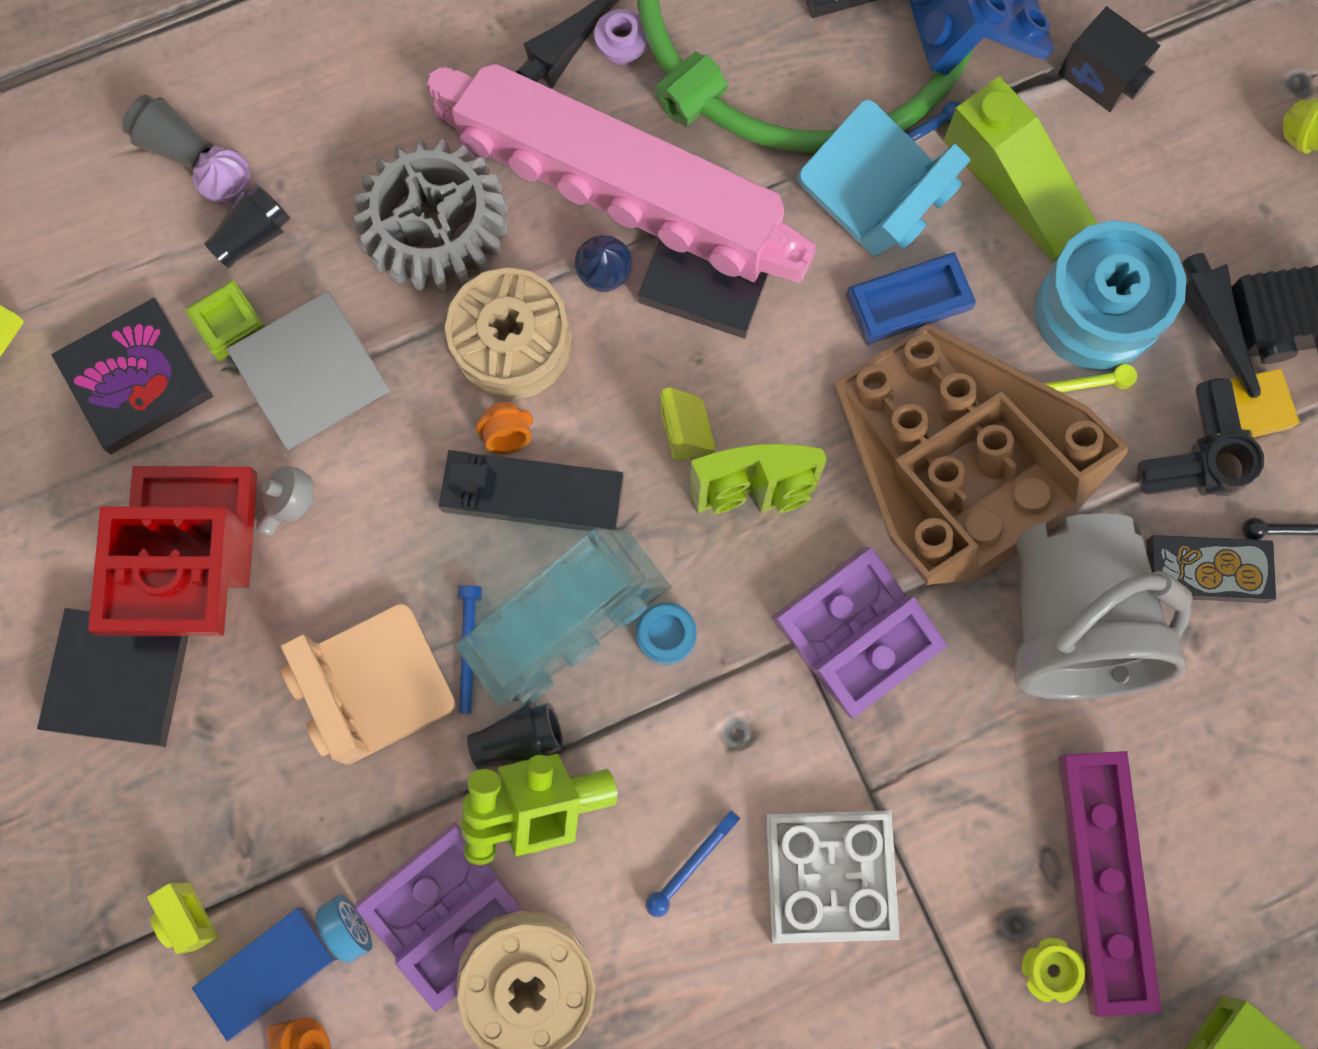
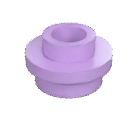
[594,9,648,65]

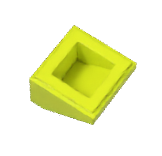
[660,387,715,462]

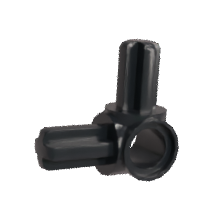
[1137,378,1264,496]

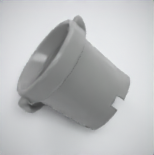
[1014,513,1193,700]

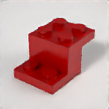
[88,466,258,636]

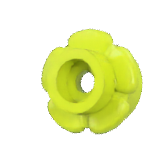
[1021,938,1086,1003]

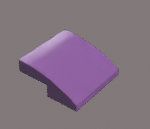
[772,547,948,719]
[355,822,524,1013]

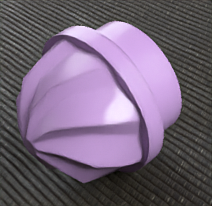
[193,146,251,204]

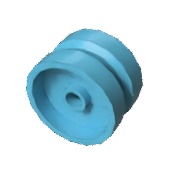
[1035,220,1186,371]

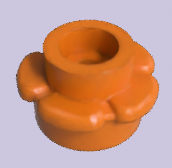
[476,402,533,455]

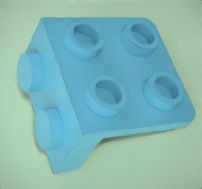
[797,100,971,257]

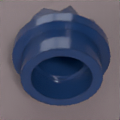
[575,235,632,292]

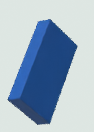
[846,252,976,345]
[192,907,338,1042]

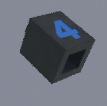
[1058,6,1161,112]

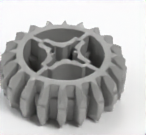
[353,138,509,292]

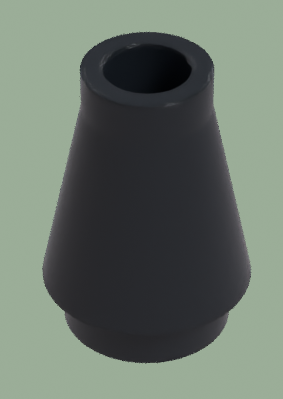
[204,184,291,268]
[467,702,564,770]

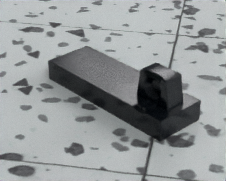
[439,450,624,535]

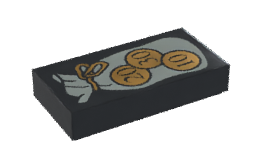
[1146,535,1276,603]

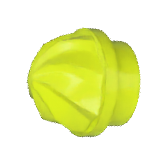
[1282,98,1318,154]

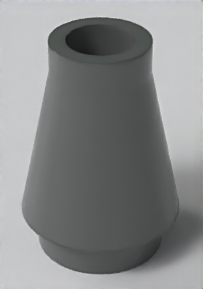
[122,94,213,170]

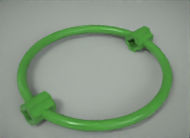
[637,0,974,153]

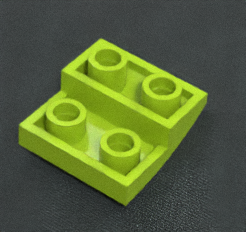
[689,444,827,514]

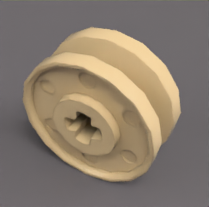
[445,267,573,400]
[456,910,596,1049]

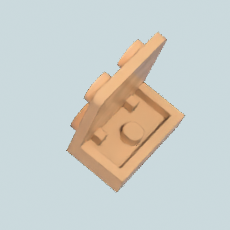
[281,604,456,765]

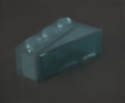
[455,528,672,705]

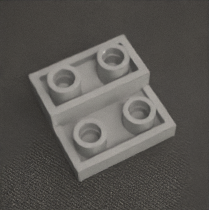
[227,291,390,451]

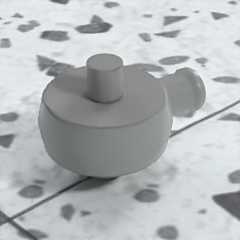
[256,466,314,536]

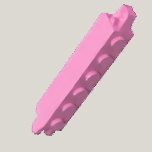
[427,64,817,283]

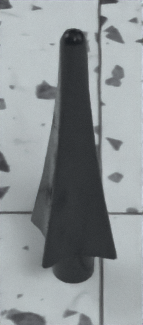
[515,0,619,88]
[1182,253,1261,398]

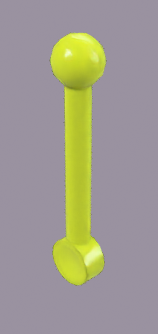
[1044,364,1137,392]

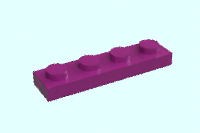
[1059,751,1162,1017]

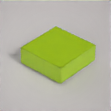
[184,280,265,361]

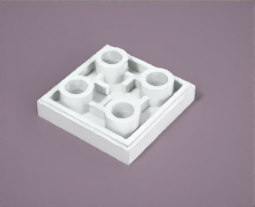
[765,810,900,944]

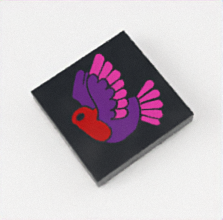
[51,297,214,455]

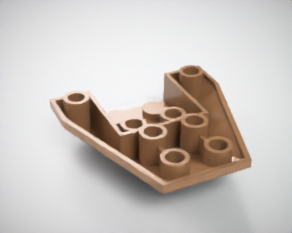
[834,323,1129,585]

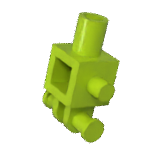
[461,754,617,865]

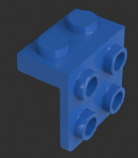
[909,0,1054,75]

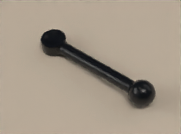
[1242,517,1318,540]

